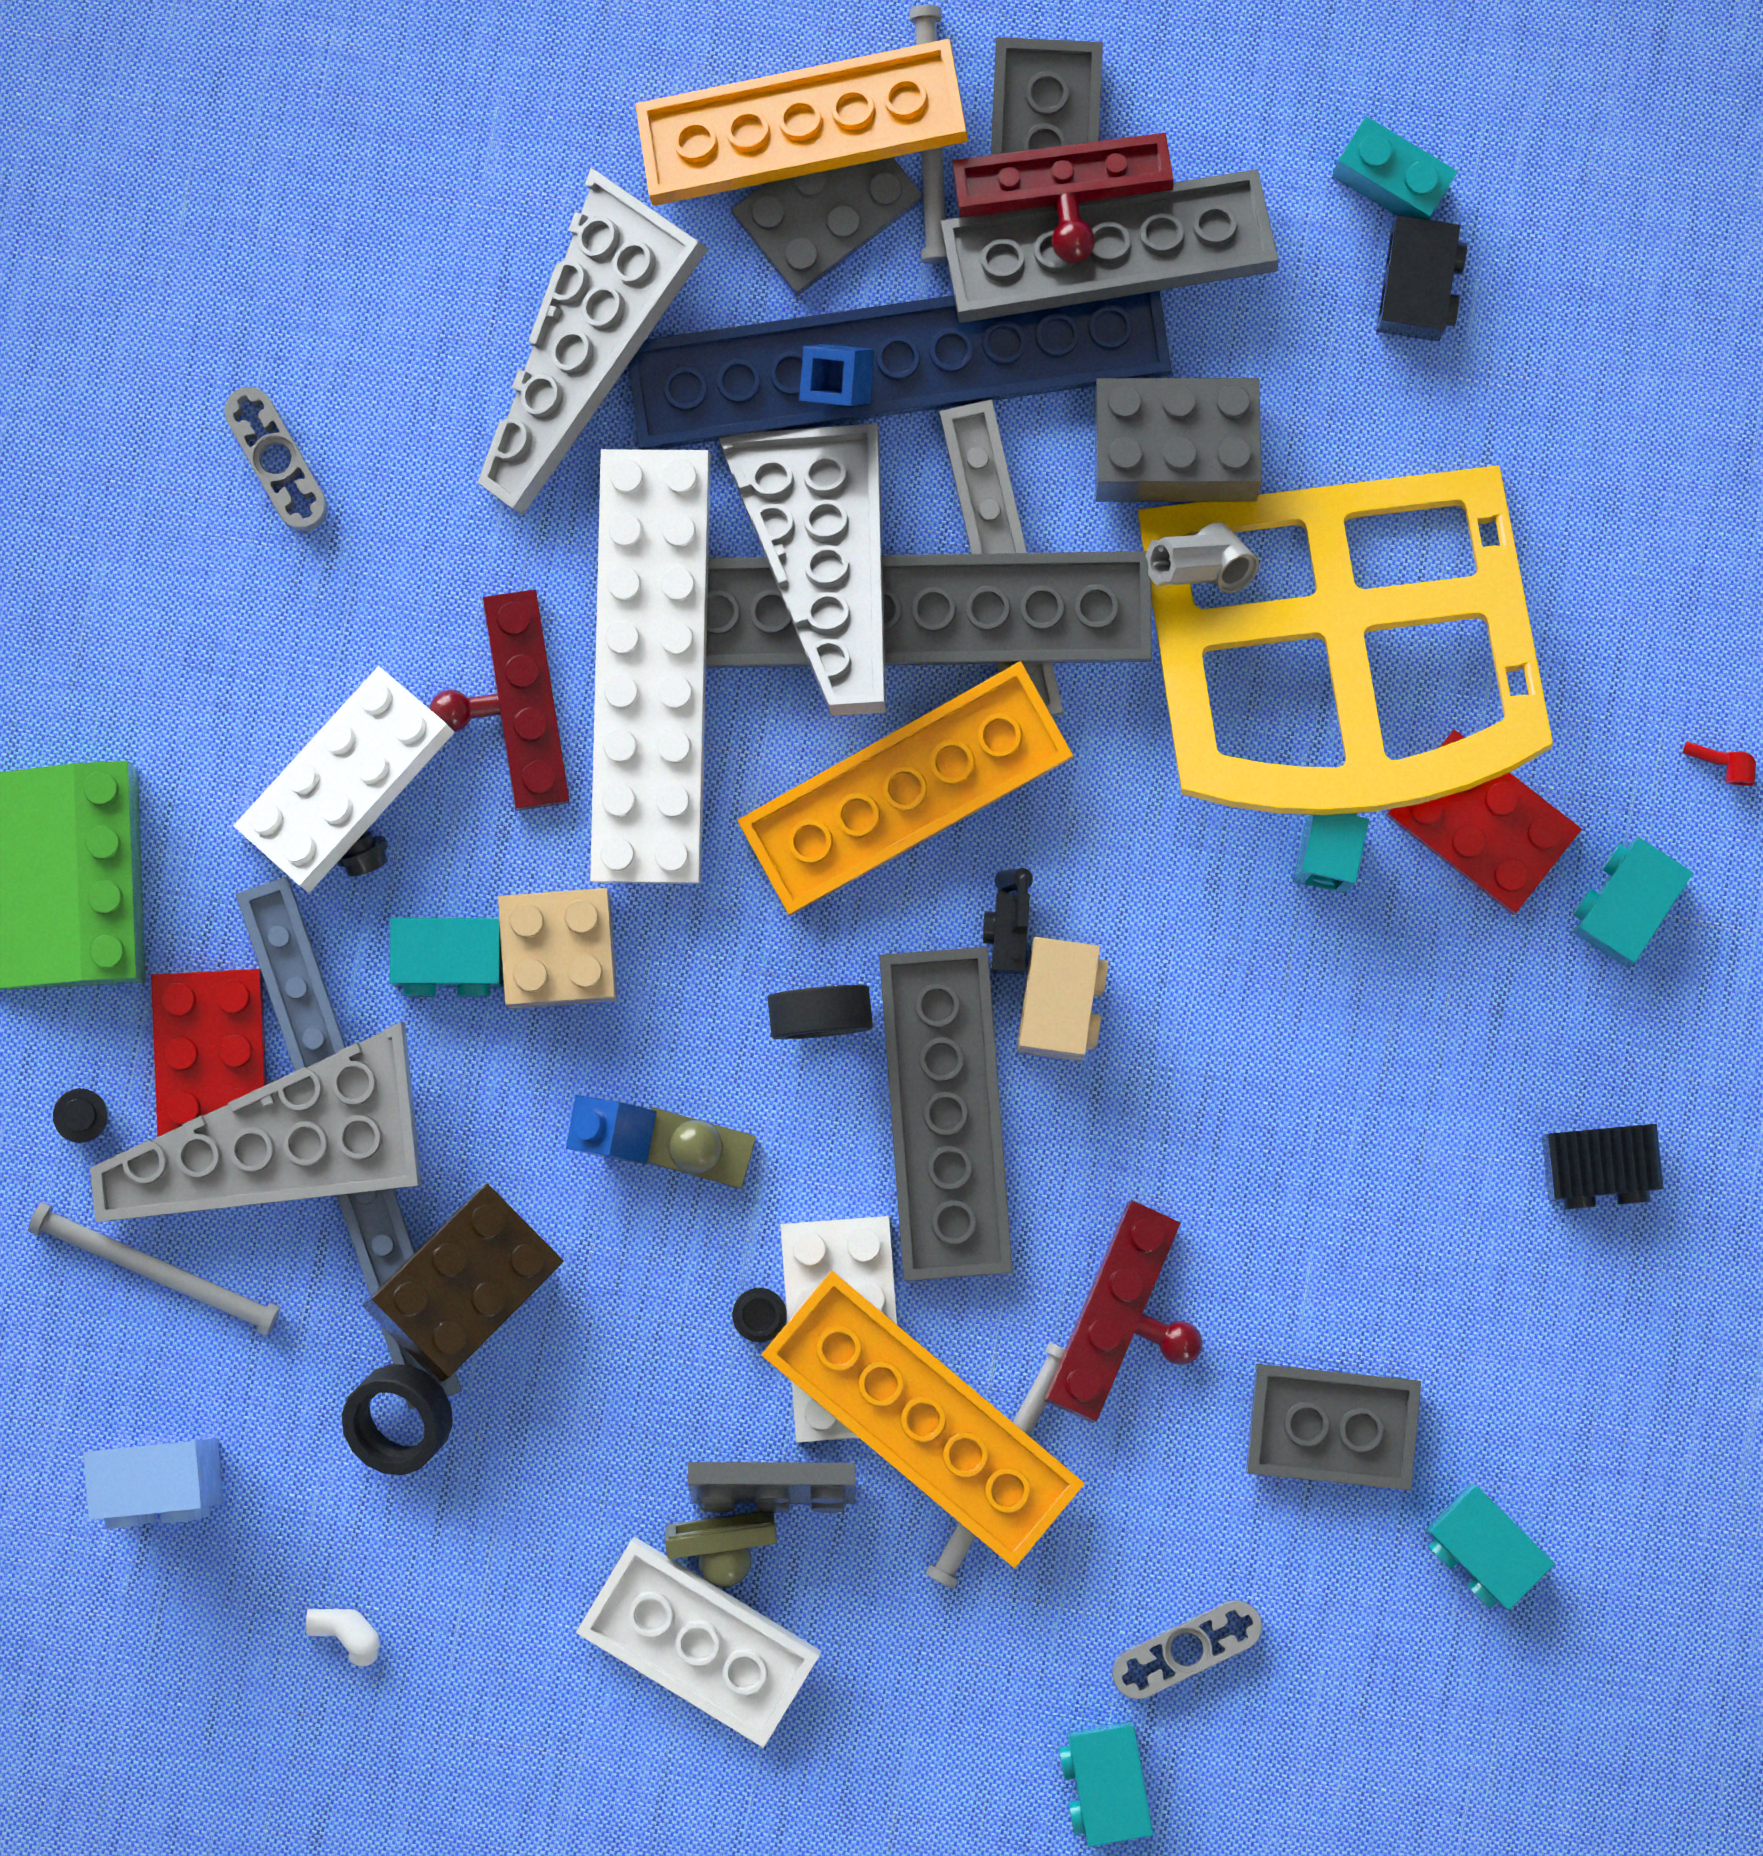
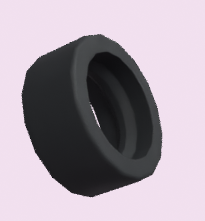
[767,985,873,1040]
[341,1364,453,1475]

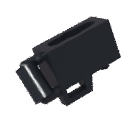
[983,868,1033,975]

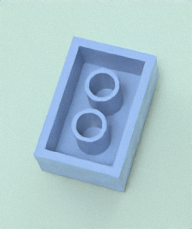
[83,1438,224,1529]

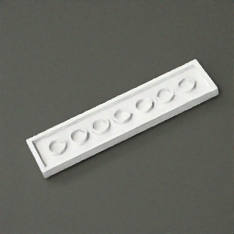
[590,449,711,884]

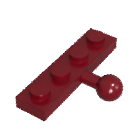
[952,132,1174,263]
[429,589,569,811]
[1043,1200,1203,1423]

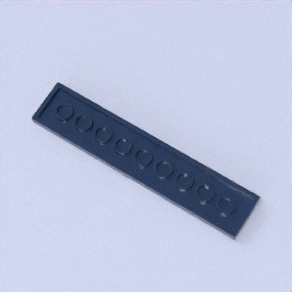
[628,291,1172,450]

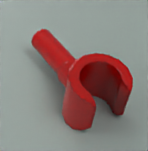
[1682,741,1756,786]

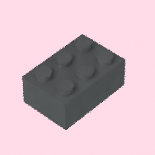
[1094,378,1262,502]

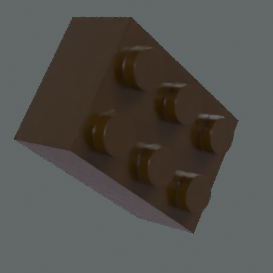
[362,1183,564,1383]

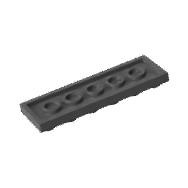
[941,169,1278,323]
[879,947,1013,1281]

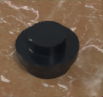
[337,831,388,877]
[53,1088,108,1143]
[732,1288,787,1342]

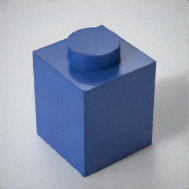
[799,344,875,406]
[566,1095,657,1165]

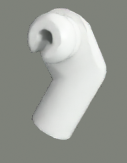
[306,1609,380,1667]

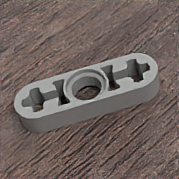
[224,387,328,532]
[1112,1600,1262,1699]

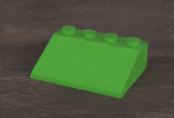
[0,761,146,990]

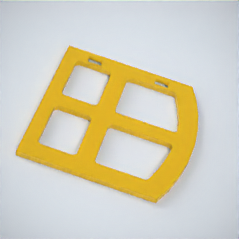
[1138,465,1553,815]

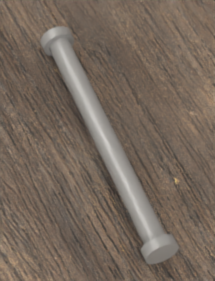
[909,5,947,264]
[28,1202,281,1337]
[925,1342,1065,1589]

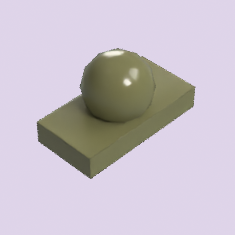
[647,1107,756,1189]
[665,1511,777,1587]

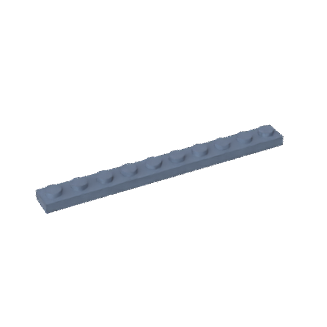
[235,876,462,1409]

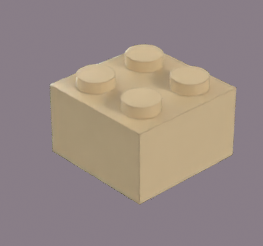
[498,888,618,1009]
[1016,937,1108,1062]

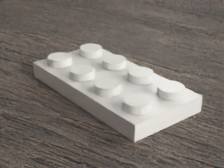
[233,666,455,894]
[780,1216,897,1443]
[576,1536,822,1748]

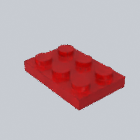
[1386,729,1582,915]
[151,969,267,1137]

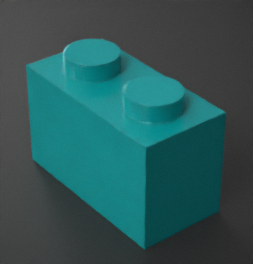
[1332,116,1458,220]
[1292,813,1369,893]
[1572,837,1694,968]
[390,918,503,998]
[1424,1484,1555,1611]
[1059,1721,1154,1847]

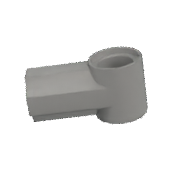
[1145,522,1259,593]

